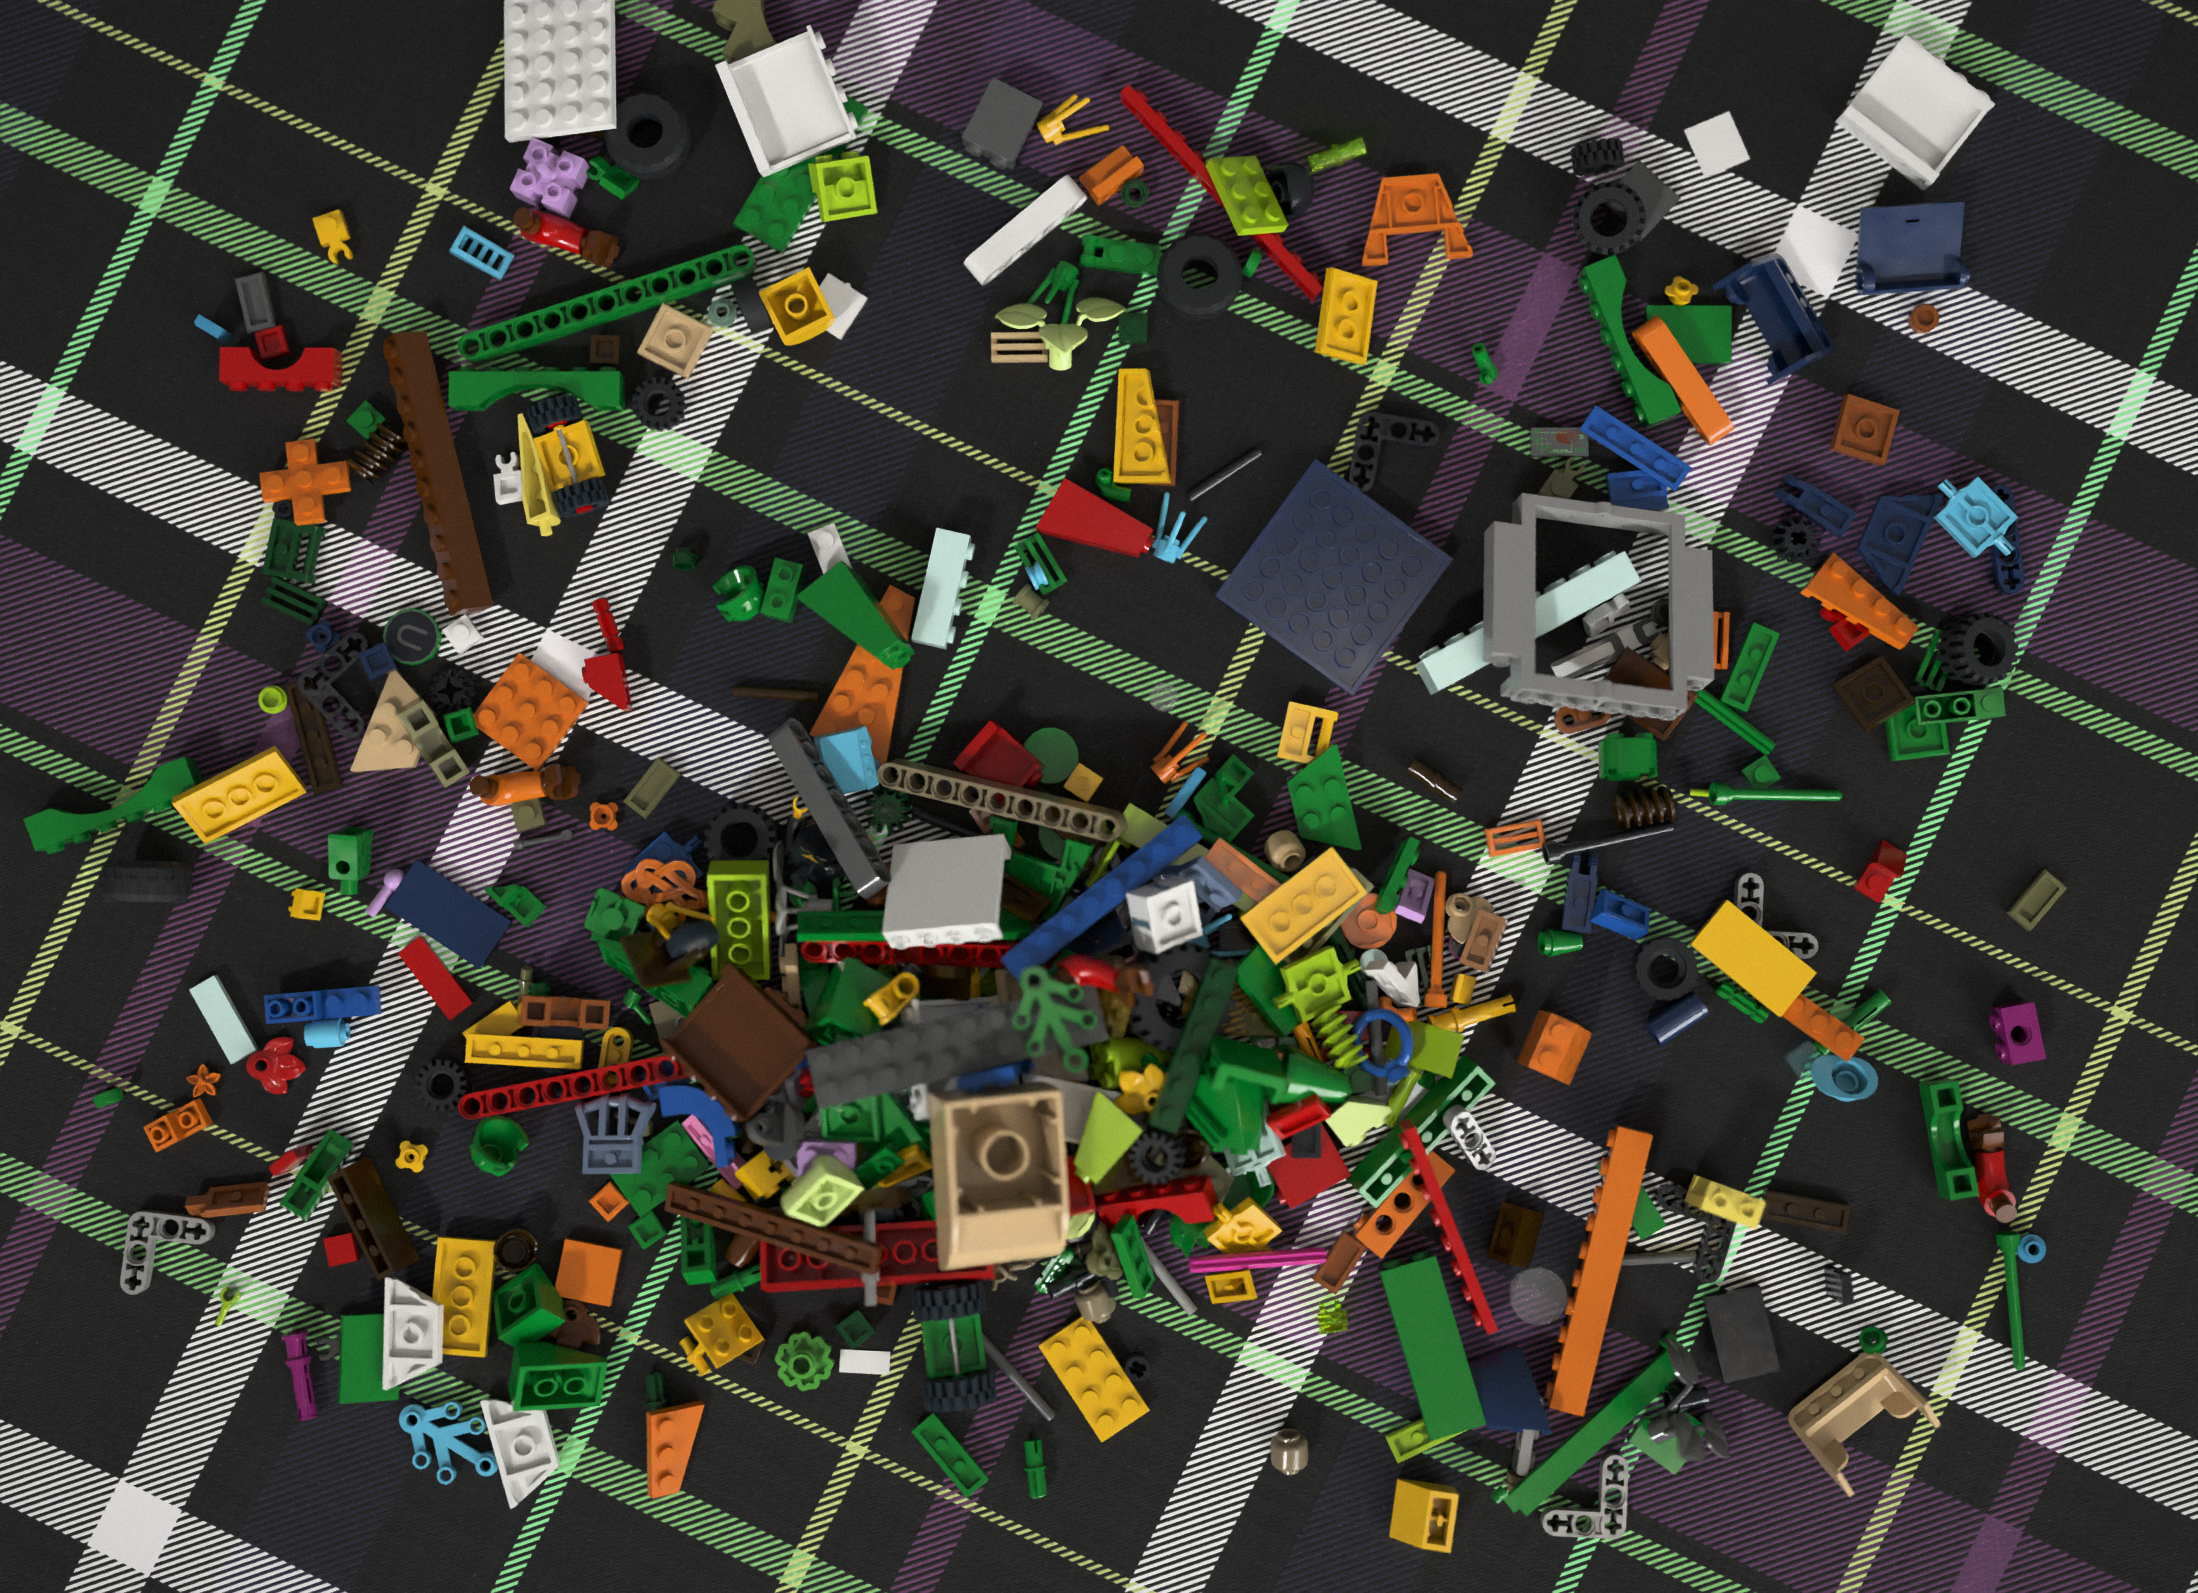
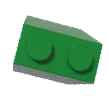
[797,560,916,670]

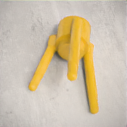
[1036,94,1109,145]
[647,901,715,940]

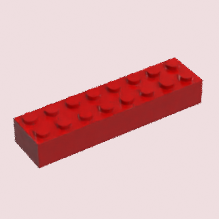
[760,1220,996,1292]

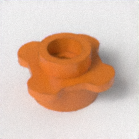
[589,802,618,830]

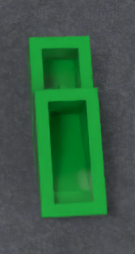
[279,1129,355,1222]

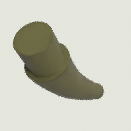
[519,966,533,995]

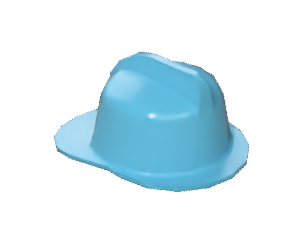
[1811,1055,1878,1102]

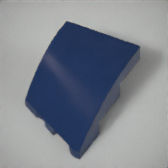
[1468,1347,1552,1435]

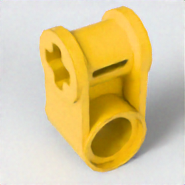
[863,972,919,1026]

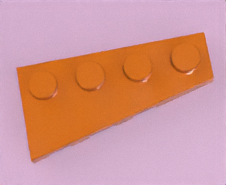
[1800,552,1919,650]

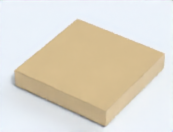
[637,303,714,380]

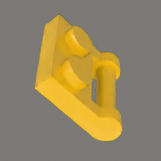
[1277,701,1339,764]

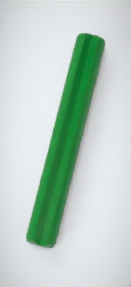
[1694,689,1775,755]
[1140,1052,1226,1147]

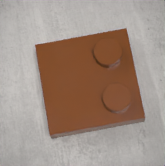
[1829,394,1900,466]

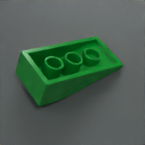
[598,937,714,1018]

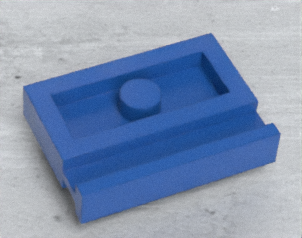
[1605,470,1669,511]
[955,1061,1023,1093]

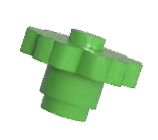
[775,1330,834,1391]

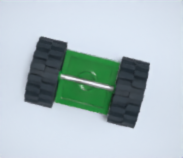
[911,1280,997,1413]

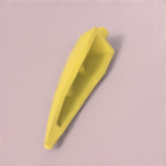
[518,413,561,536]

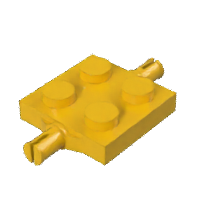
[1204,1197,1282,1254]

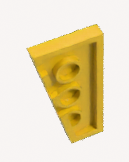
[1113,368,1171,483]

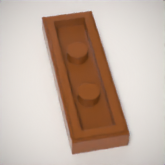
[1147,399,1179,486]

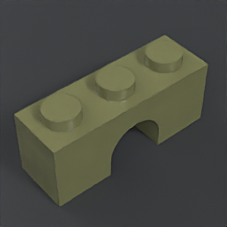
[394,697,470,788]

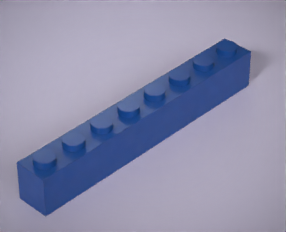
[1001,815,1202,984]

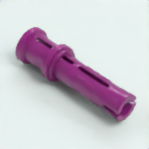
[281,1330,317,1421]

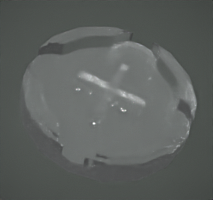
[1509,1266,1567,1325]

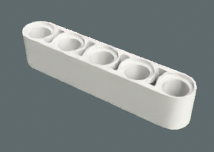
[964,175,1087,286]

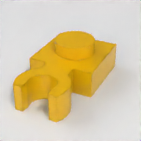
[312,209,353,264]

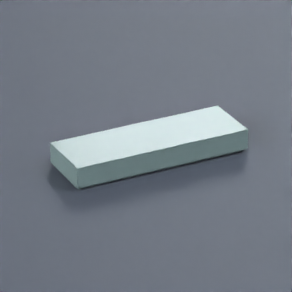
[189,975,259,1064]

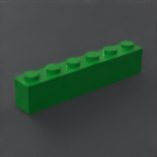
[1345,1055,1496,1208]

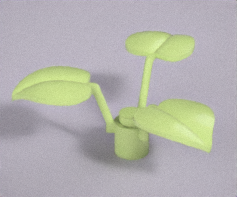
[995,298,1125,370]

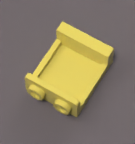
[1685,1174,1765,1229]

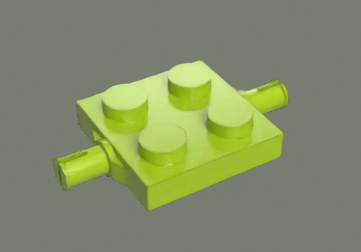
[1272,945,1361,1023]

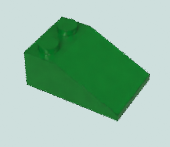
[508,1342,608,1412]

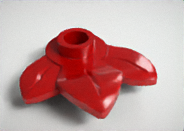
[246,1037,307,1094]

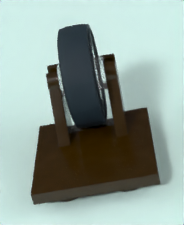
[619,921,719,989]

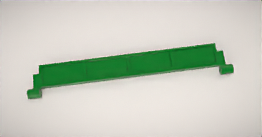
[1490,1331,1678,1517]

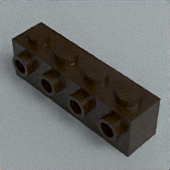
[326,1157,420,1281]

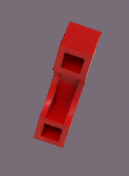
[219,347,342,392]
[1096,1175,1220,1234]

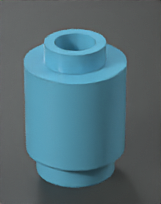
[304,1018,350,1048]

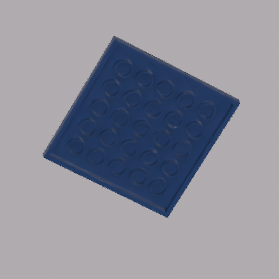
[1214,458,1453,697]

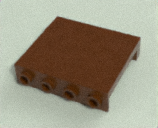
[659,963,818,1121]

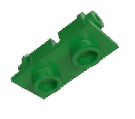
[852,1140,906,1191]

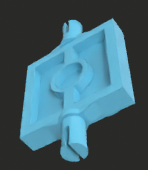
[1933,477,2018,558]

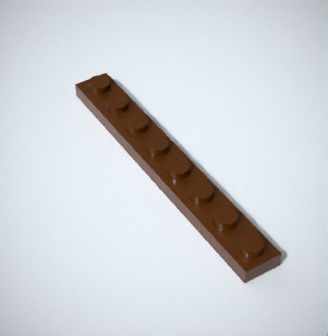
[664,1180,883,1276]

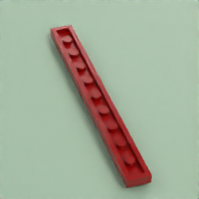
[1120,84,1324,302]

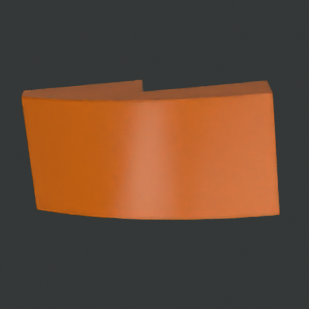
[143,1098,213,1152]

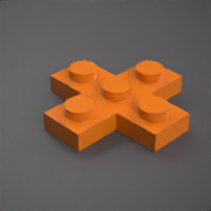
[260,439,351,526]

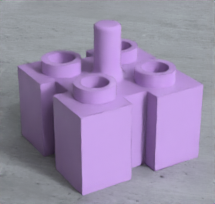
[510,137,590,220]

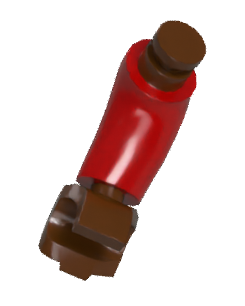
[513,207,620,268]
[1048,954,1154,1008]
[1966,1114,2017,1223]

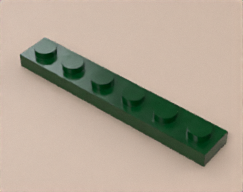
[1147,958,1238,1134]

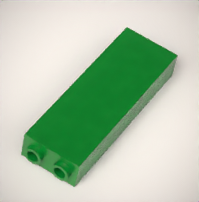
[1378,1250,1486,1441]

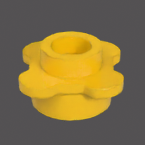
[1665,276,1699,305]
[395,1141,428,1173]

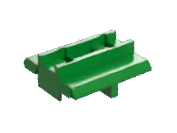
[584,887,645,943]

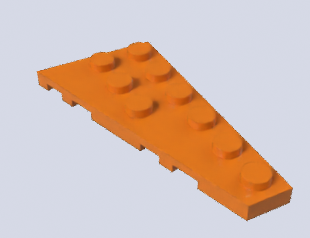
[809,585,916,766]

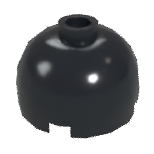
[1265,161,1316,220]

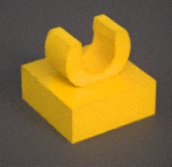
[288,888,325,921]

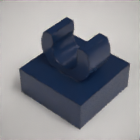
[358,642,398,681]

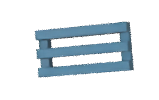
[1165,767,1207,820]

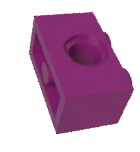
[1989,1001,2046,1065]

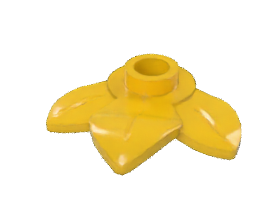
[1114,1063,1164,1114]

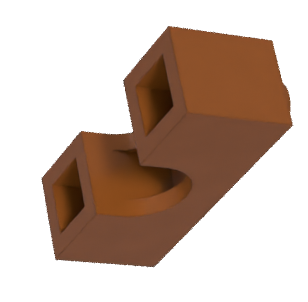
[516,994,610,1030]

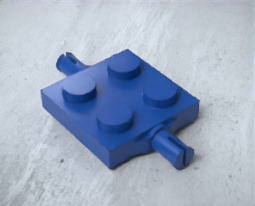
[622,831,704,904]

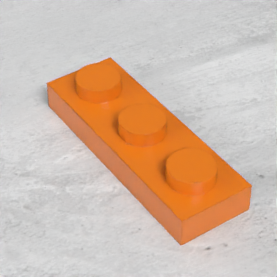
[1204,837,1281,903]
[1781,993,1865,1063]

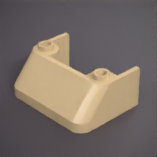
[1788,1352,1941,1497]

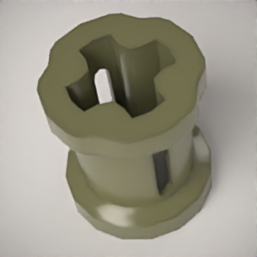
[1012,583,1050,621]

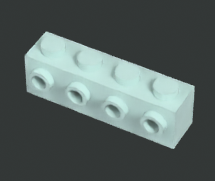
[911,528,975,649]

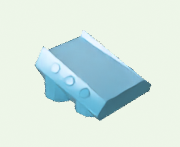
[813,725,881,794]

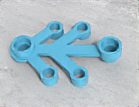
[399,1400,499,1484]

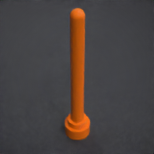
[1424,870,1447,1008]

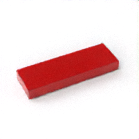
[398,936,475,1021]

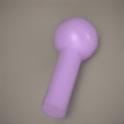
[365,869,406,918]

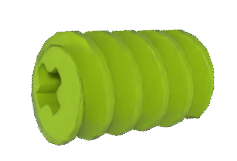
[1311,1005,1369,1069]

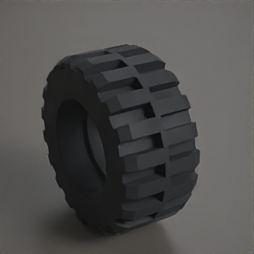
[1120,942,1236,1053]

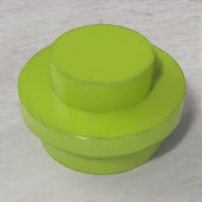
[258,685,288,714]

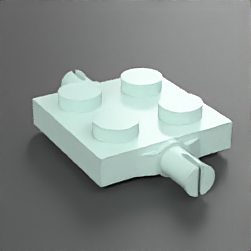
[1223,1101,1286,1187]

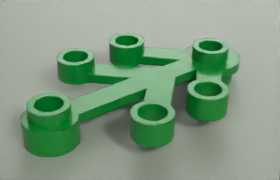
[1012,966,1097,1072]

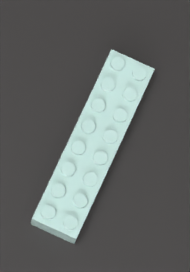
[1415,550,1641,695]

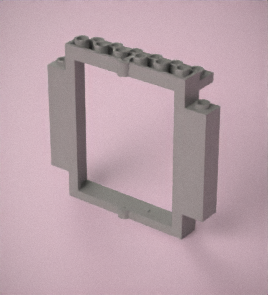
[1483,493,1714,720]

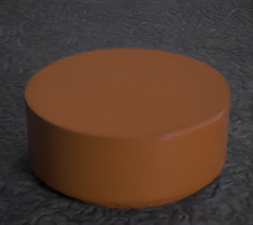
[1908,304,1939,334]

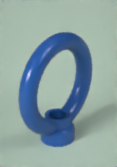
[1350,1008,1413,1083]

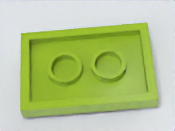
[1205,156,1289,236]

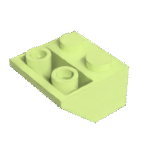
[1325,1095,1392,1147]

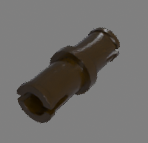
[1406,757,1464,804]

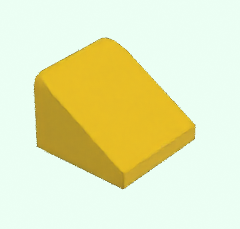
[1449,973,1476,1005]

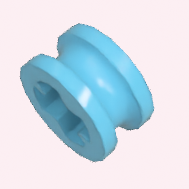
[1025,561,1049,590]

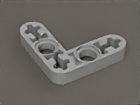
[1734,873,1818,959]
[120,1210,215,1295]
[1540,1452,1629,1539]

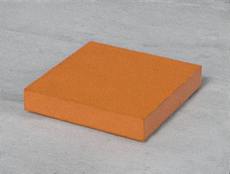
[555,1238,623,1307]

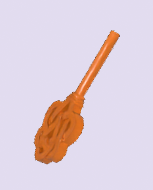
[621,858,789,927]

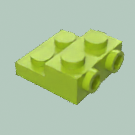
[808,151,877,222]

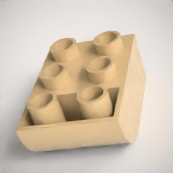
[929,1081,1069,1270]

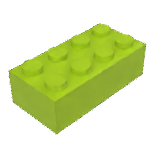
[707,860,773,980]

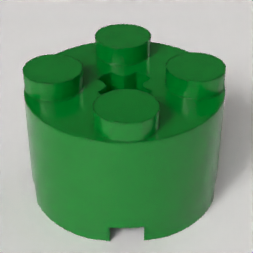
[1598,733,1658,781]

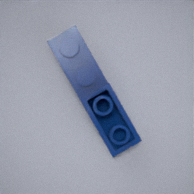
[264,985,382,1024]

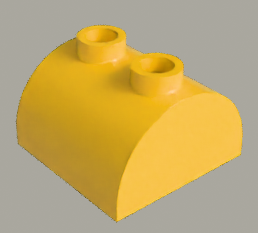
[758,267,835,346]

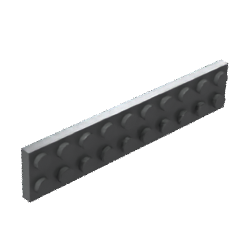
[806,985,1108,1109]

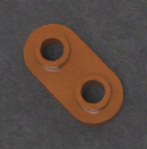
[1554,706,1611,734]

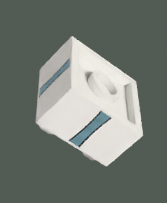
[1126,875,1203,954]

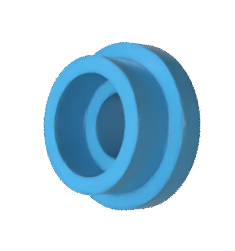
[2016,1234,2046,1263]

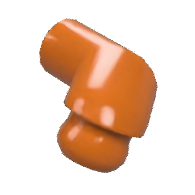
[1378,996,1417,1022]

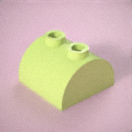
[781,1155,864,1228]

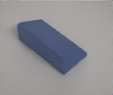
[1590,889,1650,940]

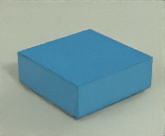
[194,314,233,343]

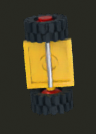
[527,395,610,518]

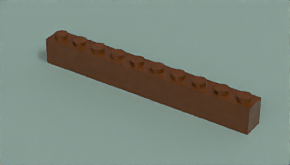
[383,331,493,616]

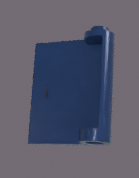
[1856,200,1970,296]

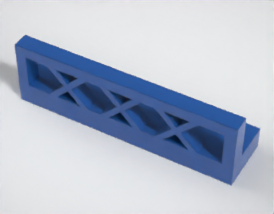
[1579,405,1692,492]

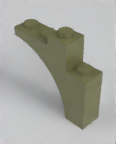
[712,0,777,64]

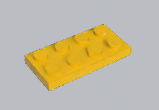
[172,746,307,844]
[1240,847,1367,964]
[432,1236,496,1357]
[1038,1316,1150,1442]

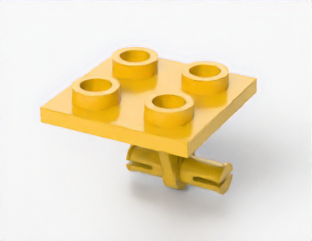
[679,1293,764,1376]

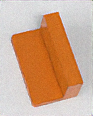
[1079,146,1144,206]

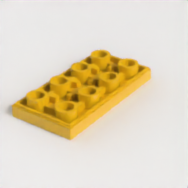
[1689,900,1816,1017]

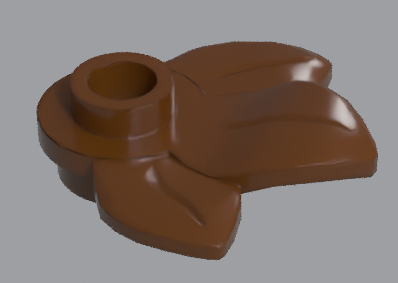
[544,1299,601,1350]

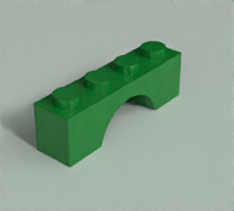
[1919,1078,1979,1200]

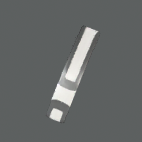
[1551,617,1658,678]

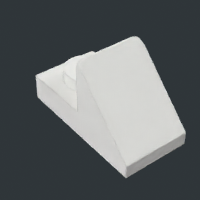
[1364,960,1420,1007]

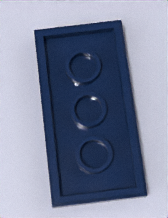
[385,859,513,969]

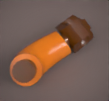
[470,763,580,806]

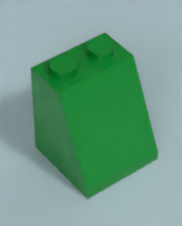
[804,957,891,1046]
[1191,1074,1265,1155]

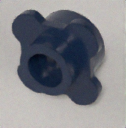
[306,619,340,653]

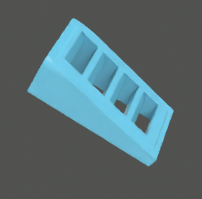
[450,226,515,280]

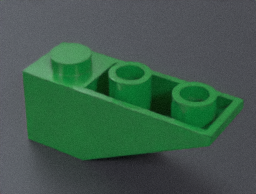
[1914,687,2006,725]

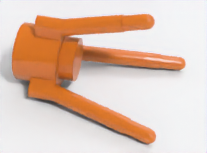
[1151,721,1209,784]

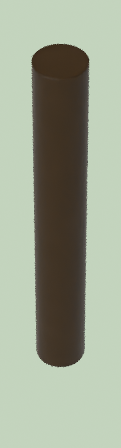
[733,685,819,702]

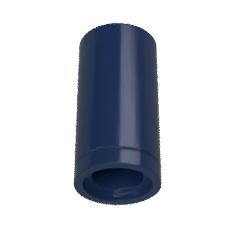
[1644,991,1709,1046]

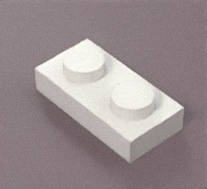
[808,523,852,574]

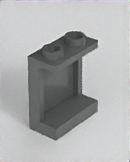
[962,77,1044,170]

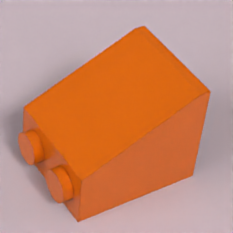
[1517,1010,1592,1086]

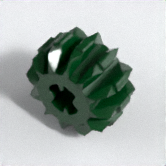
[864,787,913,835]

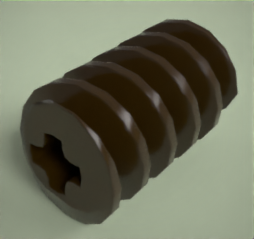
[347,423,408,486]
[1611,786,1676,829]

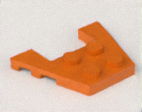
[1361,173,1473,267]

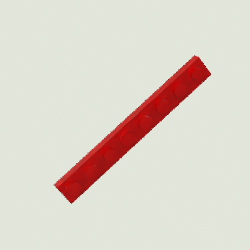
[1398,1118,1498,1335]

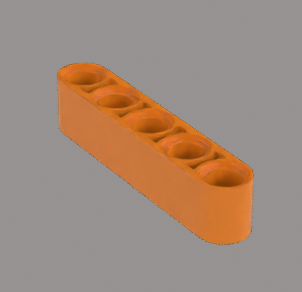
[1632,315,1734,446]

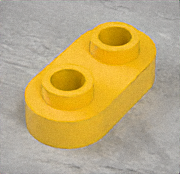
[598,1027,634,1084]

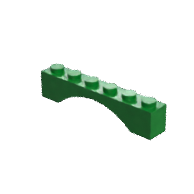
[1578,254,1681,429]
[449,367,625,411]
[24,757,203,854]

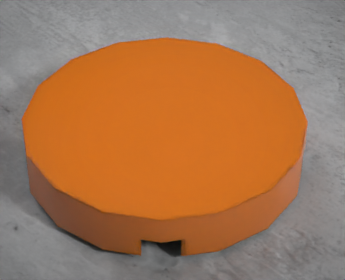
[1340,893,1397,949]

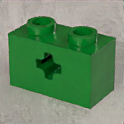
[760,558,807,623]

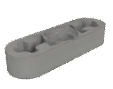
[1443,1105,1496,1170]

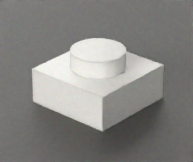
[442,614,484,654]

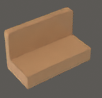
[1459,909,1508,974]

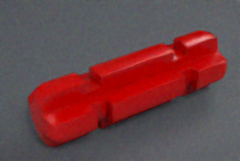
[592,598,624,653]

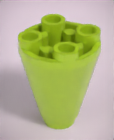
[1088,1033,1171,1090]

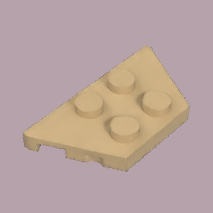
[350,670,437,772]

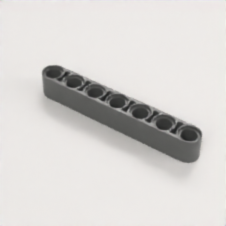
[768,717,891,899]

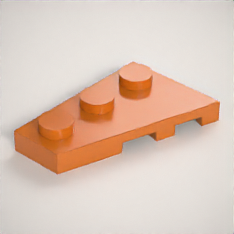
[647,1401,705,1499]

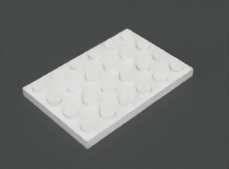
[504,0,616,142]

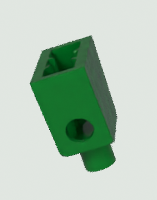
[328,826,373,895]

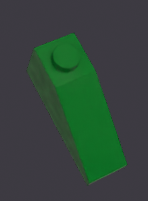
[680,1189,717,1285]

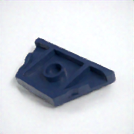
[1856,494,1944,596]

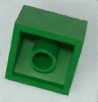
[493,1263,565,1347]

